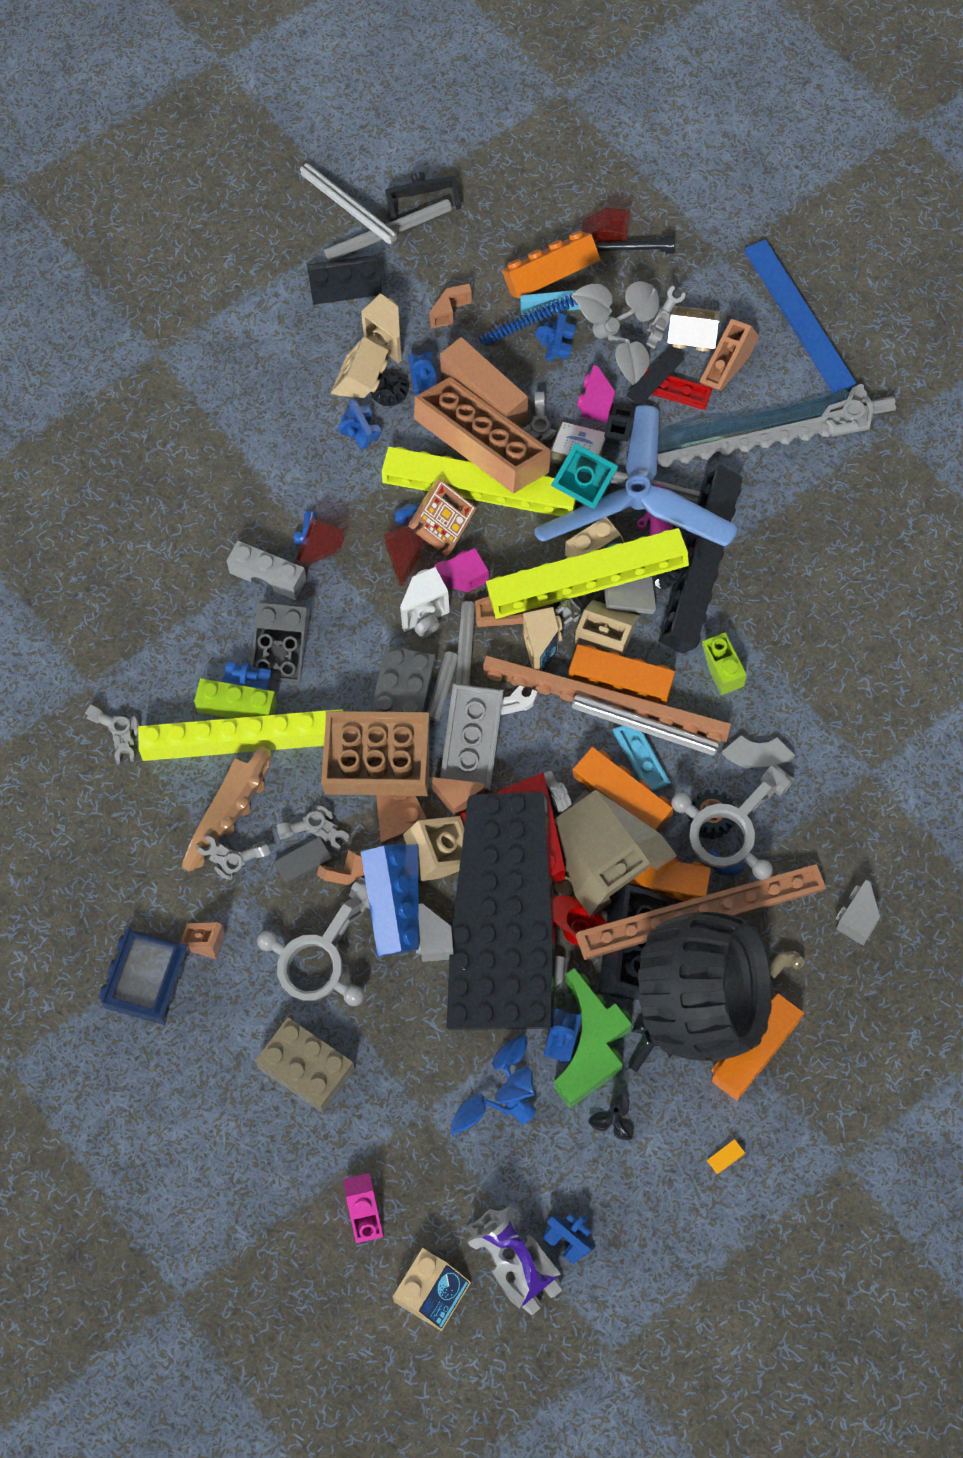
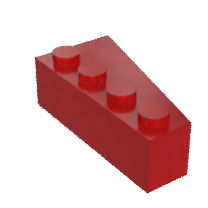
[497,772,565,886]

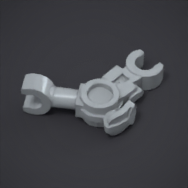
[646,285,686,348]
[522,392,556,444]
[555,597,585,625]
[85,705,139,764]
[544,770,572,814]
[277,805,350,852]
[195,834,271,880]

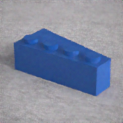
[361,844,419,956]

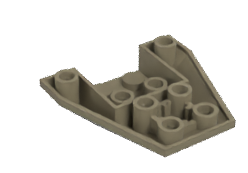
[554,790,677,917]

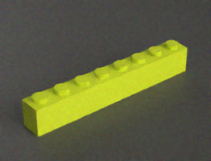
[382,447,577,516]
[486,528,689,619]
[138,709,343,761]

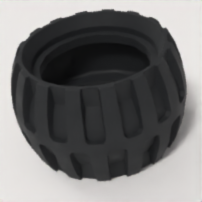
[638,912,772,1061]

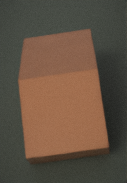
[429,284,472,329]
[317,850,364,885]

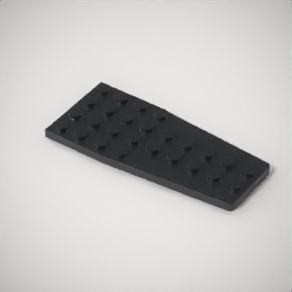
[447,792,555,1030]

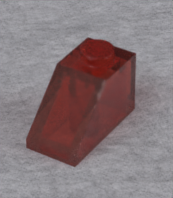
[582,208,630,242]
[294,518,344,567]
[384,527,423,586]

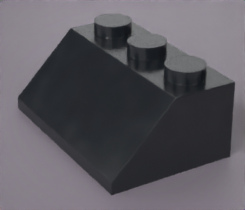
[307,255,382,305]

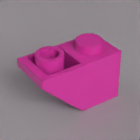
[577,365,615,423]
[431,548,489,592]
[343,1173,383,1243]

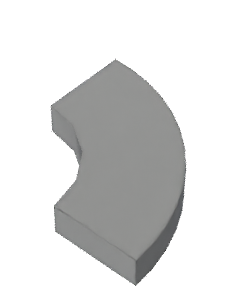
[722,736,795,770]

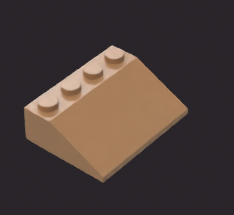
[321,711,429,796]

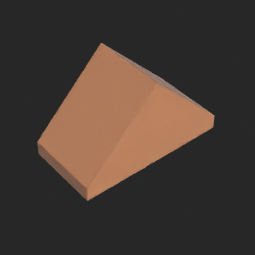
[432,777,484,817]
[180,922,226,960]

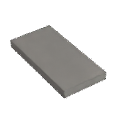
[440,683,504,791]

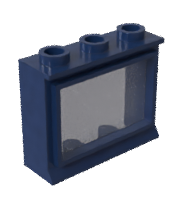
[99,928,191,1025]

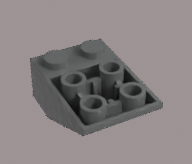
[251,602,311,683]

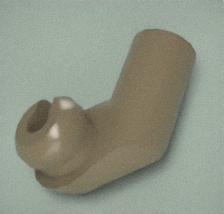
[770,951,805,979]

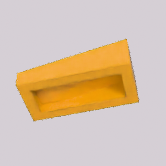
[707,1139,745,1174]

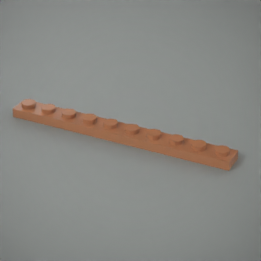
[483,656,731,742]
[576,864,826,960]

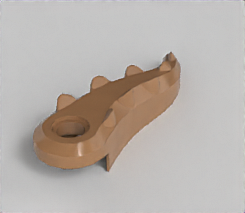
[182,746,272,871]

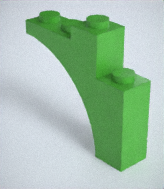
[554,968,632,1108]

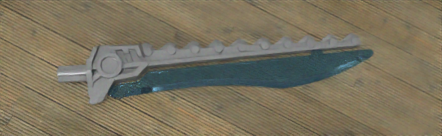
[626,384,896,467]

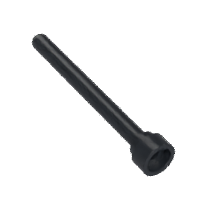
[594,235,675,254]

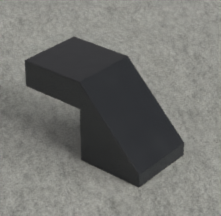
[604,404,636,442]

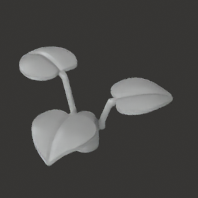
[571,281,659,385]

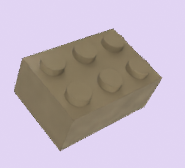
[255,1017,355,1113]

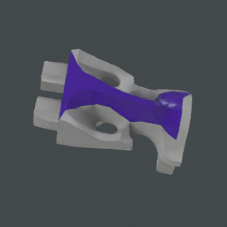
[466,1207,563,1315]

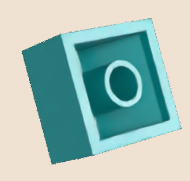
[551,443,618,510]

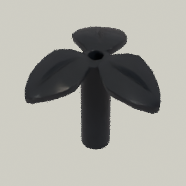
[628,1027,672,1072]
[588,1093,634,1140]

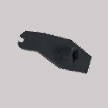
[385,172,461,222]

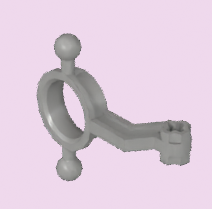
[671,763,795,880]
[257,877,370,1006]

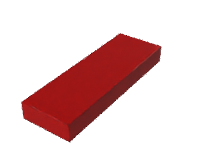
[642,369,713,410]

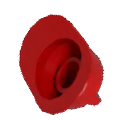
[553,895,607,946]

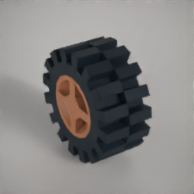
[688,789,735,839]

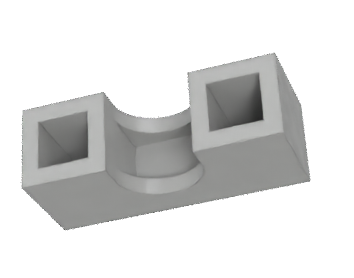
[226,541,306,600]

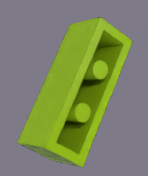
[194,678,277,719]

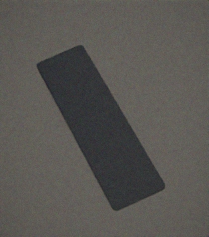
[626,348,685,405]

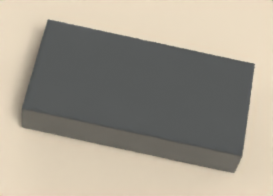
[274,837,333,885]

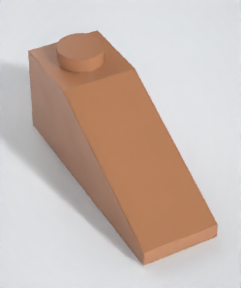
[699,319,759,391]

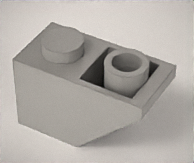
[836,880,880,946]
[416,904,453,962]

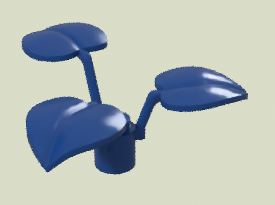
[451,1034,536,1137]

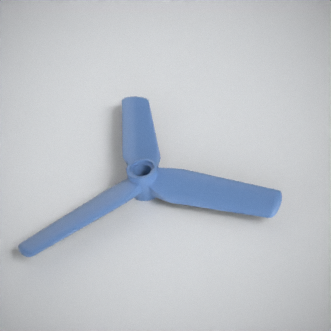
[534,405,738,546]

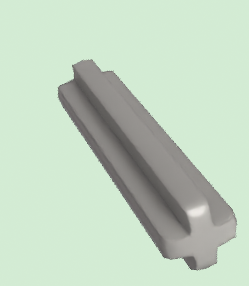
[427,651,458,721]

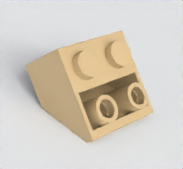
[575,600,639,657]

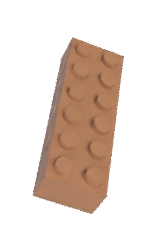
[414,377,551,494]

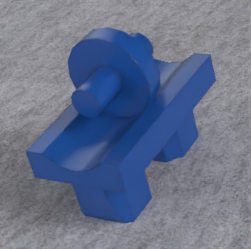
[535,313,576,361]
[408,352,437,395]
[338,400,381,450]
[221,662,272,690]
[543,1008,582,1063]
[542,1213,595,1264]

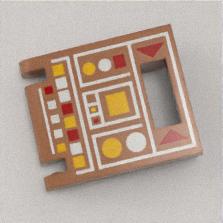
[408,479,477,556]

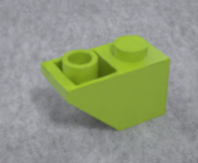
[702,633,747,695]

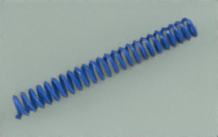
[478,291,578,346]

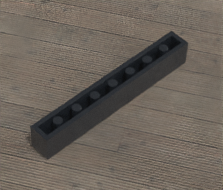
[658,464,743,653]

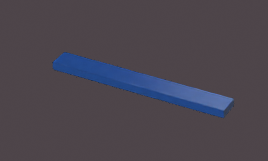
[744,240,856,396]

